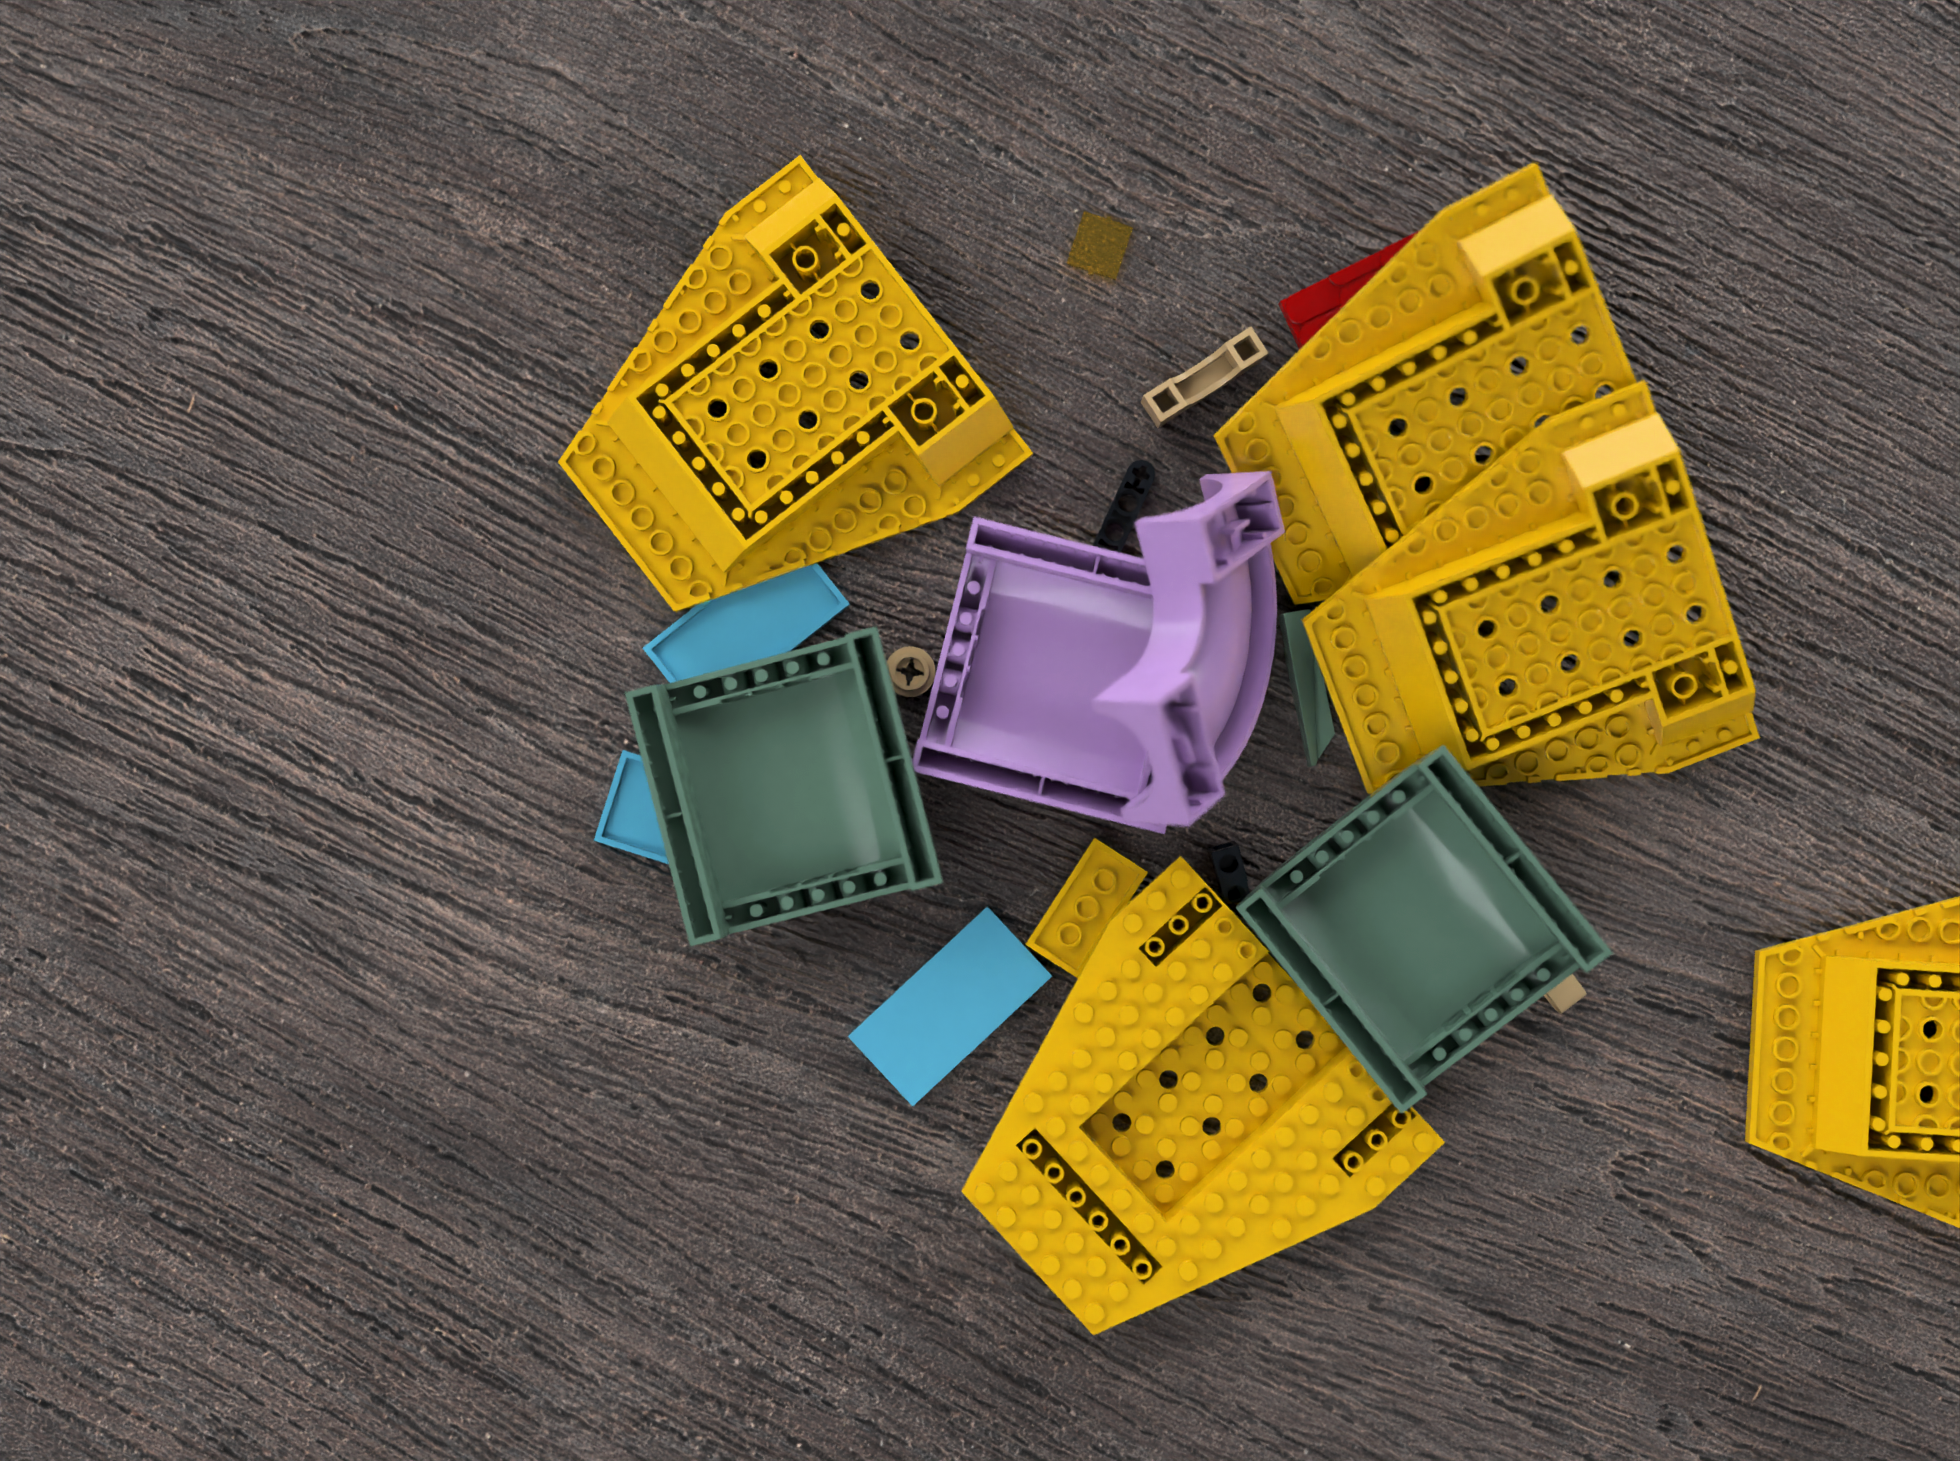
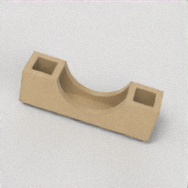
[1141,327,1268,428]

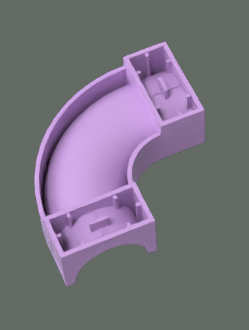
[1091,471,1285,826]

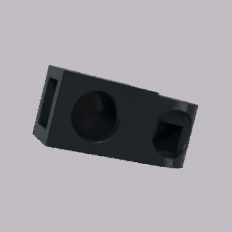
[1207,840,1250,905]

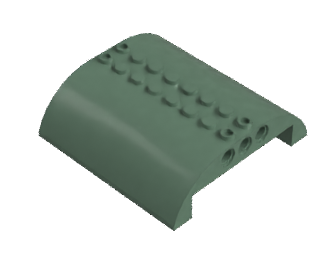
[625,626,943,947]
[1236,745,1613,1114]

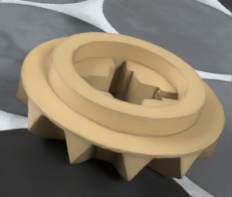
[887,646,936,697]

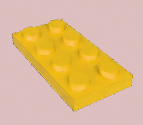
[1025,837,1148,978]

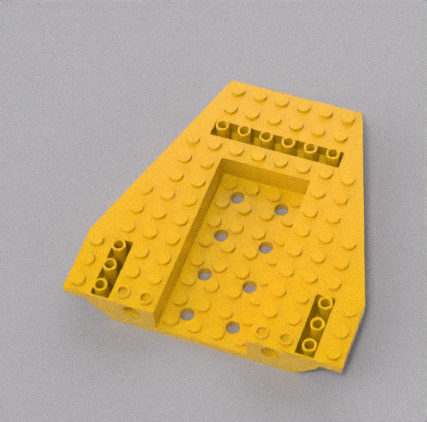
[558,155,1033,613]
[1213,162,1637,605]
[1301,381,1760,794]
[961,856,1445,1336]
[1745,896,1960,1228]

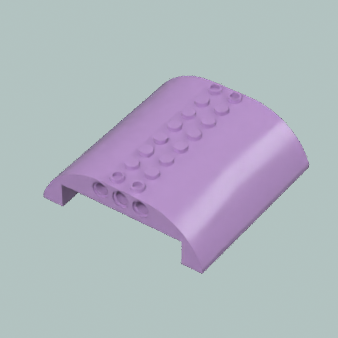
[912,517,1167,834]

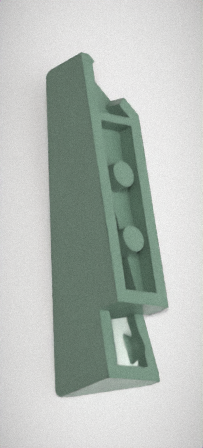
[1278,609,1335,767]

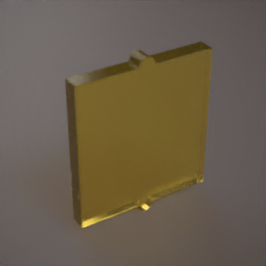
[1066,211,1133,281]

